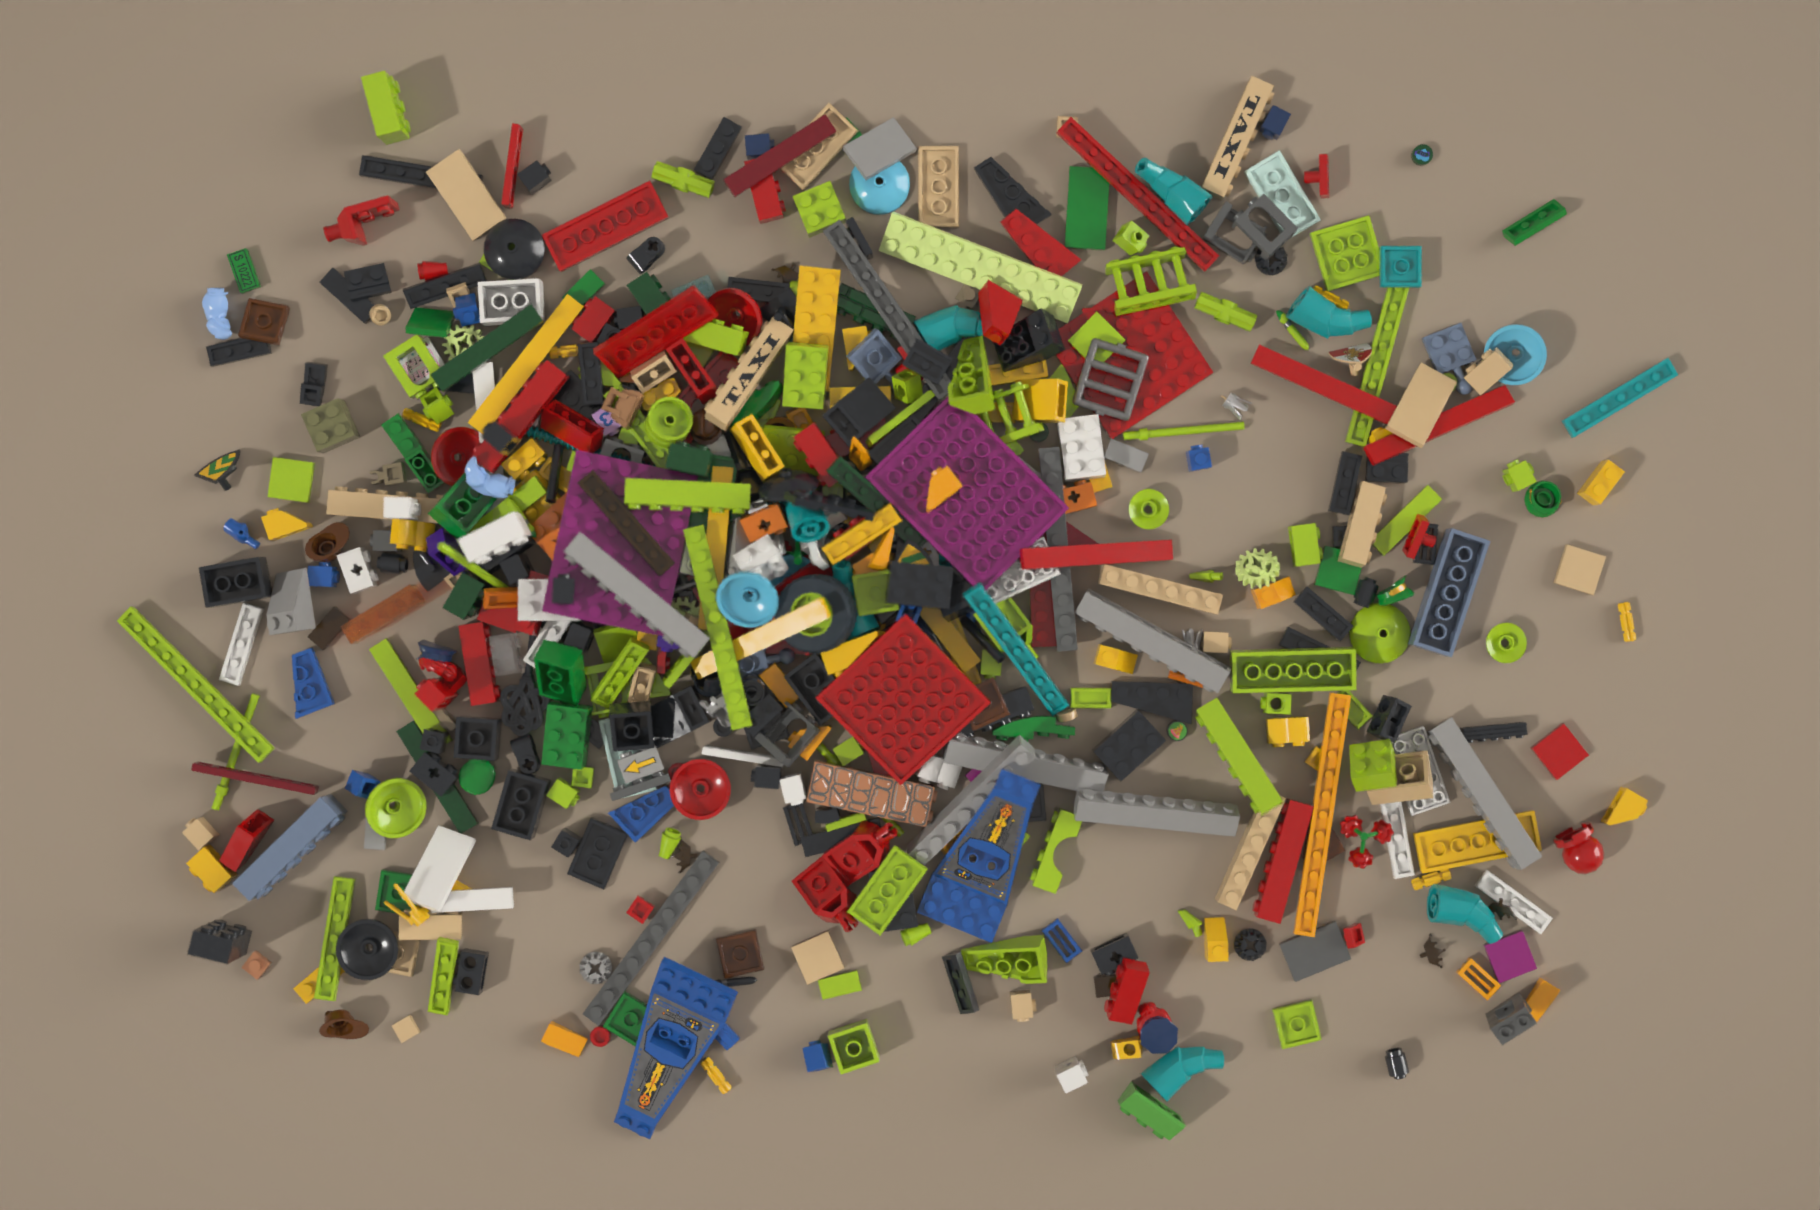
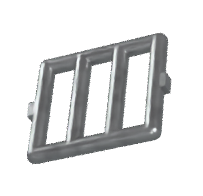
[1072,338,1149,421]

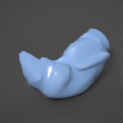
[202,288,232,340]
[465,456,516,498]

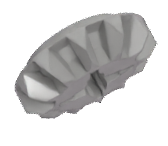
[580,952,612,984]

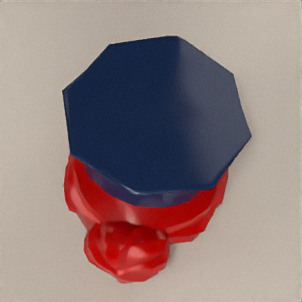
[416,640,458,682]
[1136,1002,1178,1054]

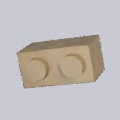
[1464,347,1513,396]
[630,350,677,393]

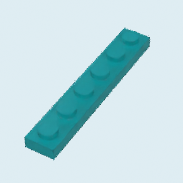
[1562,358,1678,438]

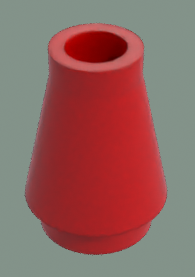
[417,261,448,281]

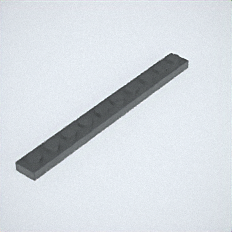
[823,220,951,400]
[1039,447,1078,652]
[583,850,719,1026]

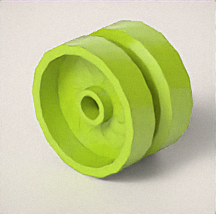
[645,397,693,448]

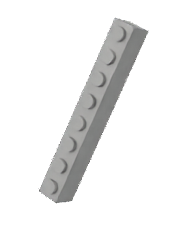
[564,532,710,658]
[1075,588,1231,693]
[1427,717,1542,870]
[943,732,1109,791]
[907,735,1036,866]
[1073,789,1240,837]

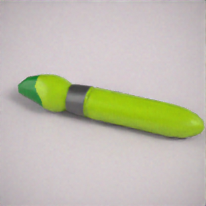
[1276,310,1309,350]
[505,497,537,538]

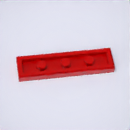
[501,123,523,209]

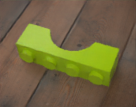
[1030,807,1082,894]

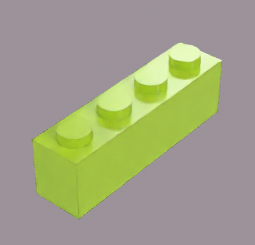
[683,319,749,356]

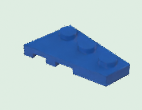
[292,648,335,719]
[608,786,674,843]

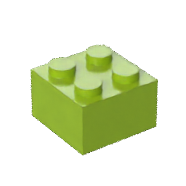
[793,181,846,238]
[1349,739,1397,792]
[828,1019,880,1075]

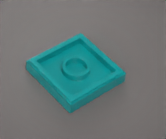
[1379,246,1422,288]

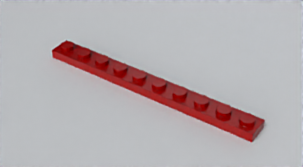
[1056,117,1219,272]

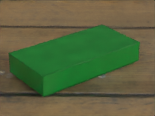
[562,269,605,306]

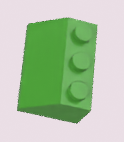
[1118,1081,1186,1140]

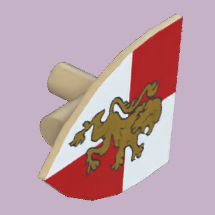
[1328,343,1372,376]

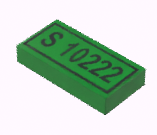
[227,248,261,294]

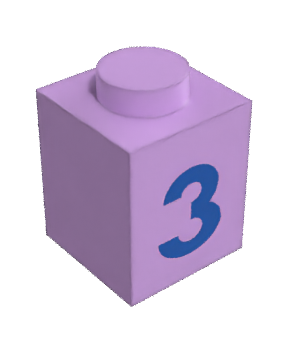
[592,408,621,437]

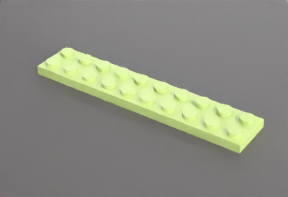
[879,212,1083,323]

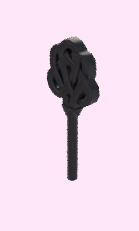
[500,635,550,736]

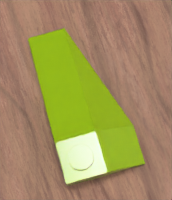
[948,336,995,414]
[961,935,1047,984]

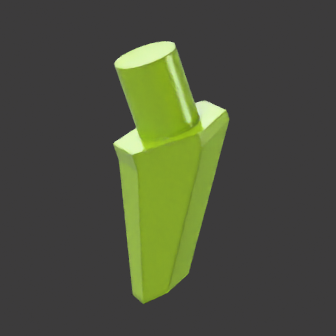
[1189,570,1223,583]
[1178,909,1203,937]

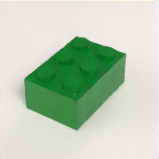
[534,639,587,706]
[541,701,593,770]

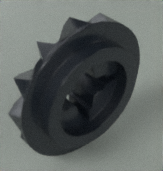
[1255,247,1288,275]
[1234,928,1267,961]

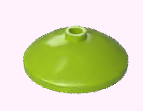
[1349,603,1410,664]
[365,778,427,838]

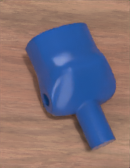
[223,518,260,549]

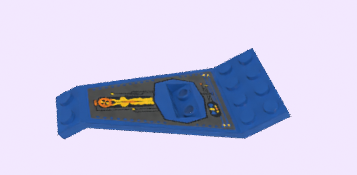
[917,769,1040,943]
[614,956,738,1139]

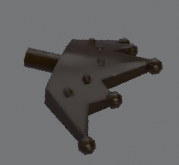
[772,263,799,283]
[671,837,697,874]
[1488,898,1518,920]
[1419,934,1446,968]

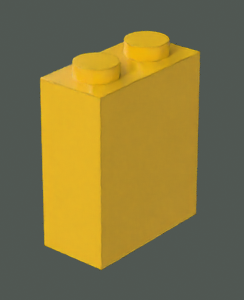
[1012,379,1068,423]

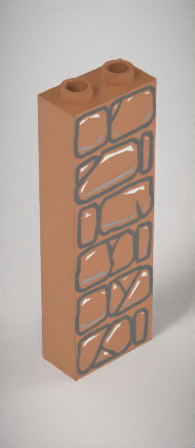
[806,760,938,827]

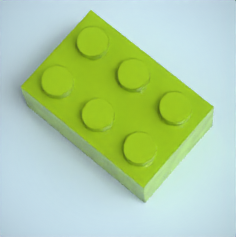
[361,70,411,145]
[782,342,829,409]

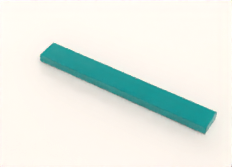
[963,582,1069,716]

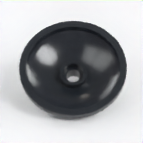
[484,218,545,280]
[758,468,819,501]
[336,919,399,980]

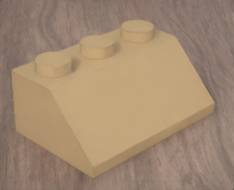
[1367,751,1433,805]

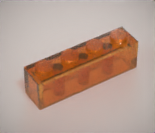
[341,584,426,644]

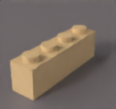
[1338,481,1387,568]

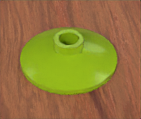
[1128,489,1169,530]
[1486,623,1527,663]

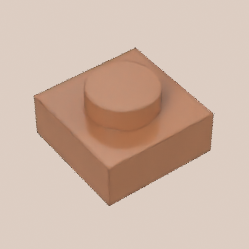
[241,950,272,980]

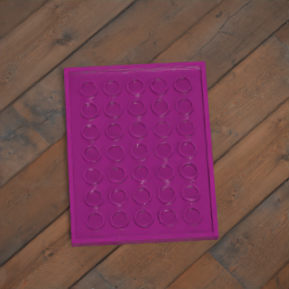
[865,397,1069,590]
[542,450,698,636]

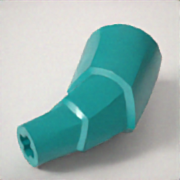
[1135,158,1212,226]
[1286,286,1372,339]
[913,305,987,351]
[771,492,830,543]
[832,560,880,642]
[1427,884,1503,944]
[1140,1046,1224,1102]

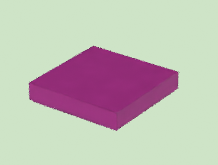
[1483,930,1537,983]

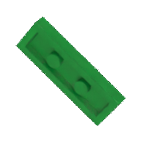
[1502,199,1567,246]

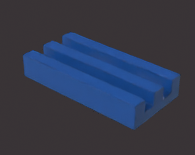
[1042,918,1082,963]

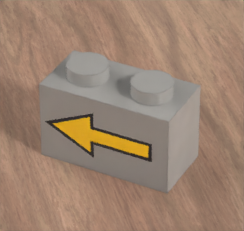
[617,746,664,783]

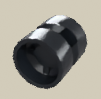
[741,673,765,706]

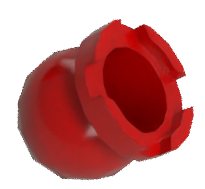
[1553,822,1605,874]

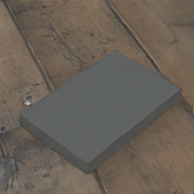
[1279,921,1351,982]

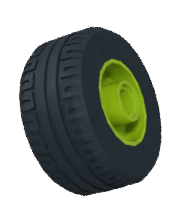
[775,574,857,654]

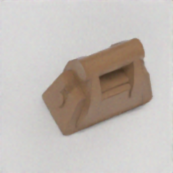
[601,387,645,430]

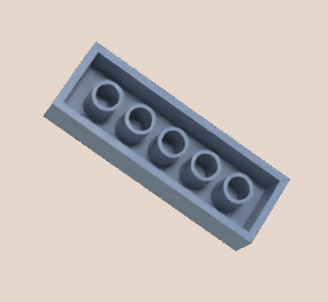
[1408,528,1490,657]
[232,794,348,901]

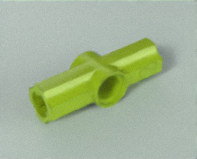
[651,161,715,198]
[1194,292,1257,332]

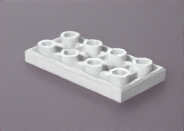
[986,537,1061,603]
[1391,726,1451,816]
[401,825,476,913]

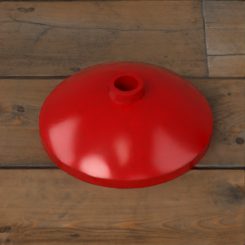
[708,288,762,346]
[431,427,482,486]
[670,759,731,820]

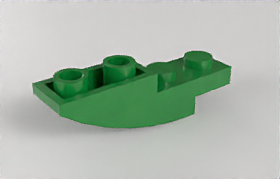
[721,380,784,432]
[381,413,444,493]
[992,716,1075,742]

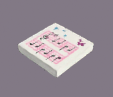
[399,336,445,385]

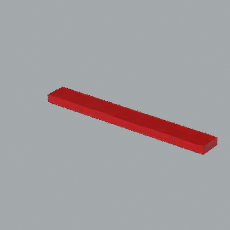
[1250,344,1397,425]
[1363,385,1515,466]
[1020,540,1173,570]

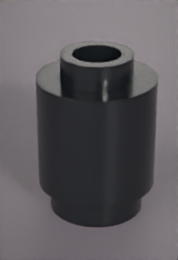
[377,553,408,575]
[1353,577,1379,608]
[1385,1048,1409,1080]

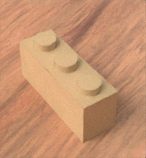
[399,909,462,940]

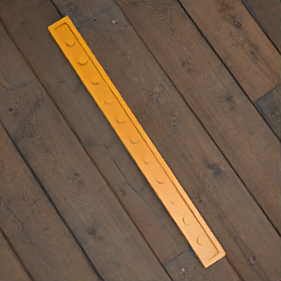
[1293,692,1351,937]

